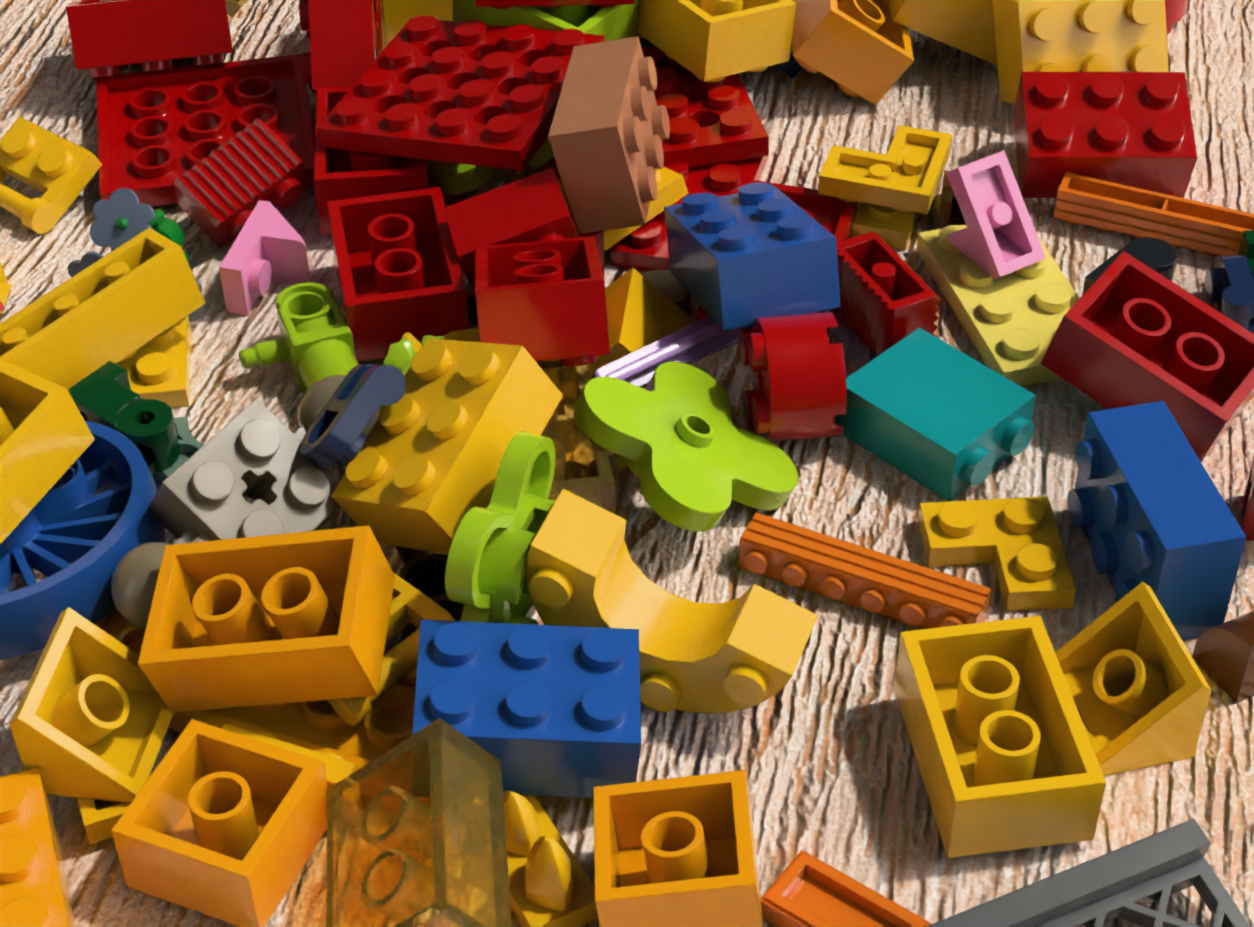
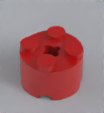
[739,312,847,442]

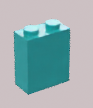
[836,327,1036,501]

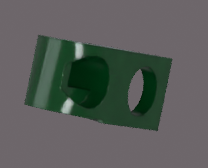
[68,361,180,474]

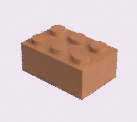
[548,36,670,234]

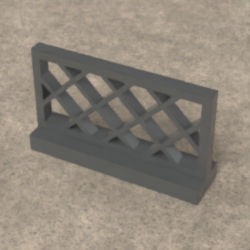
[926,818,1251,927]

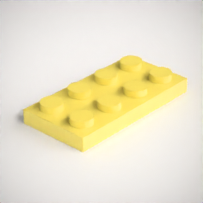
[916,224,1080,387]

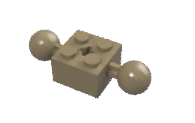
[111,375,382,630]

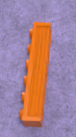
[1054,172,1254,256]
[739,512,991,629]

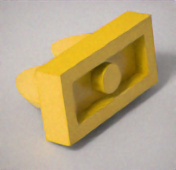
[466,791,598,927]

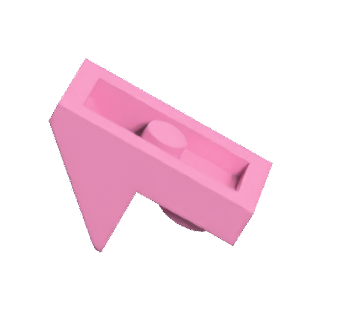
[946,150,1046,279]
[219,200,311,316]

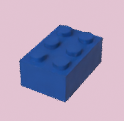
[664,182,841,330]
[1067,401,1246,640]
[411,619,641,798]

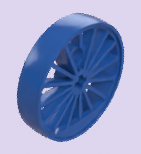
[0,420,165,660]

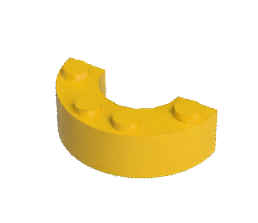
[526,489,818,713]

